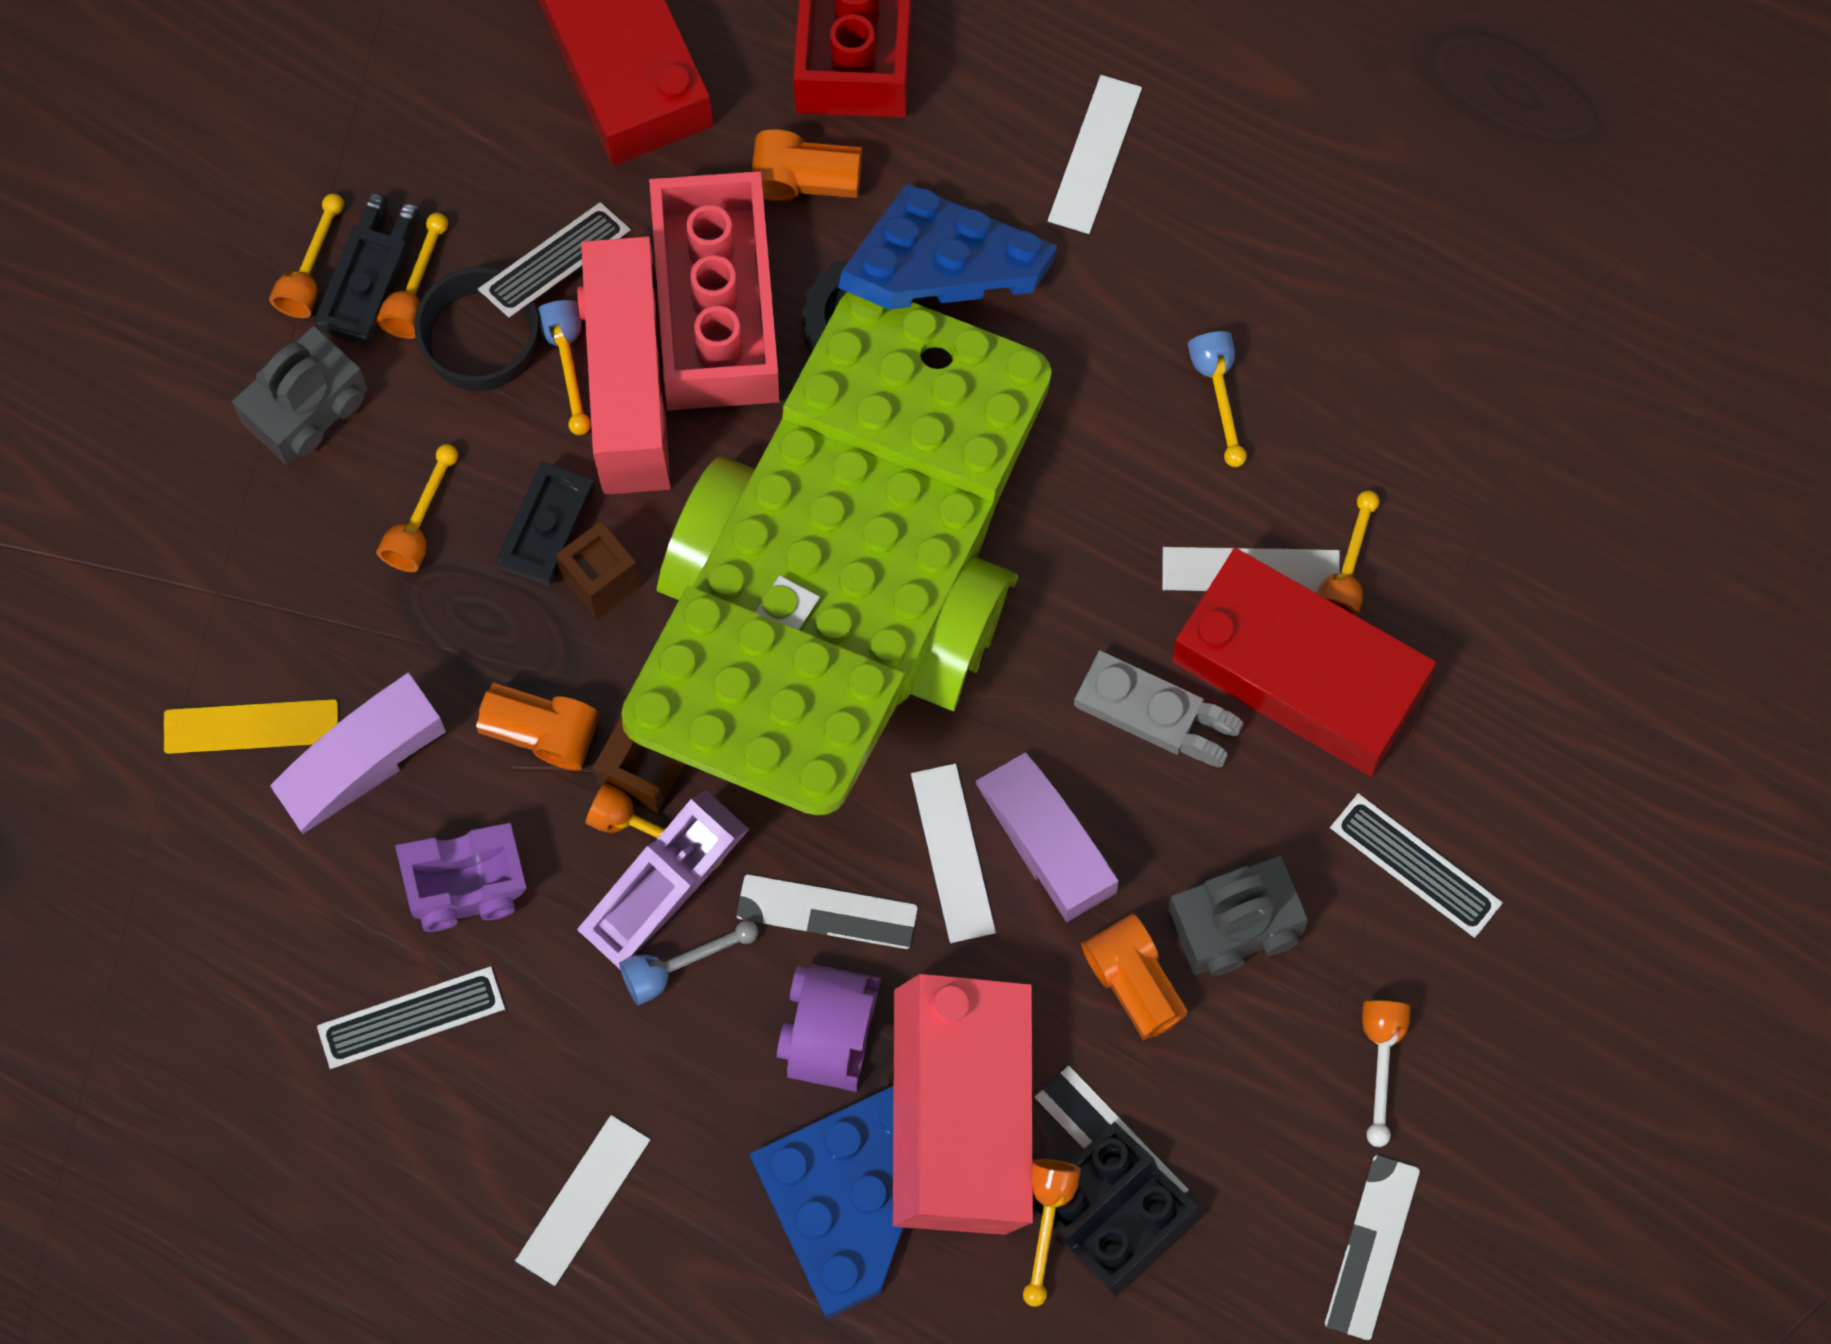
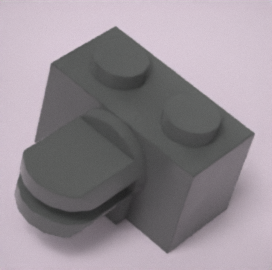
[232,326,368,466]
[1168,856,1308,976]

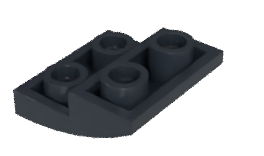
[1033,1121,1203,1298]

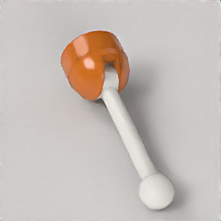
[1362,1001,1411,1147]

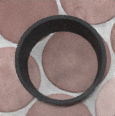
[414,267,538,391]

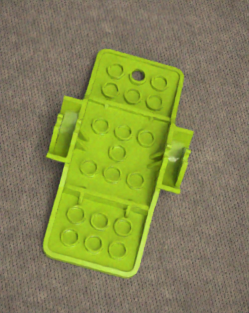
[622,292,1052,815]

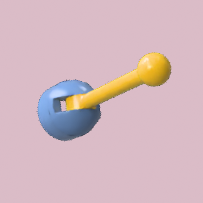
[536,300,591,435]
[1187,331,1247,467]

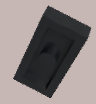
[496,461,595,587]

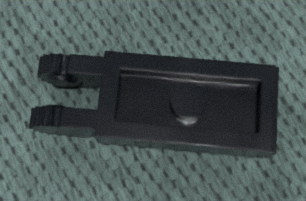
[314,193,420,347]

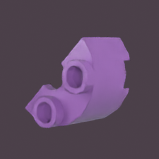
[395,823,526,932]
[777,964,882,1092]

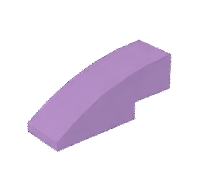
[270,672,446,834]
[976,752,1118,923]
[577,790,749,969]

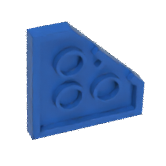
[838,183,1058,310]
[749,1086,905,1320]

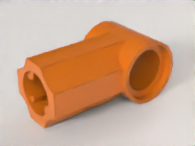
[751,130,862,201]
[476,683,601,771]
[1081,914,1188,1041]

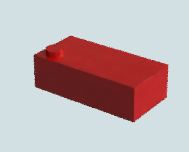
[537,0,714,167]
[793,0,913,118]
[1172,547,1437,778]

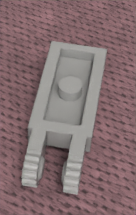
[1074,650,1243,768]

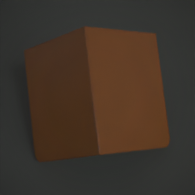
[555,521,642,620]
[593,718,685,814]

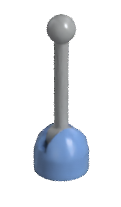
[619,921,759,1006]

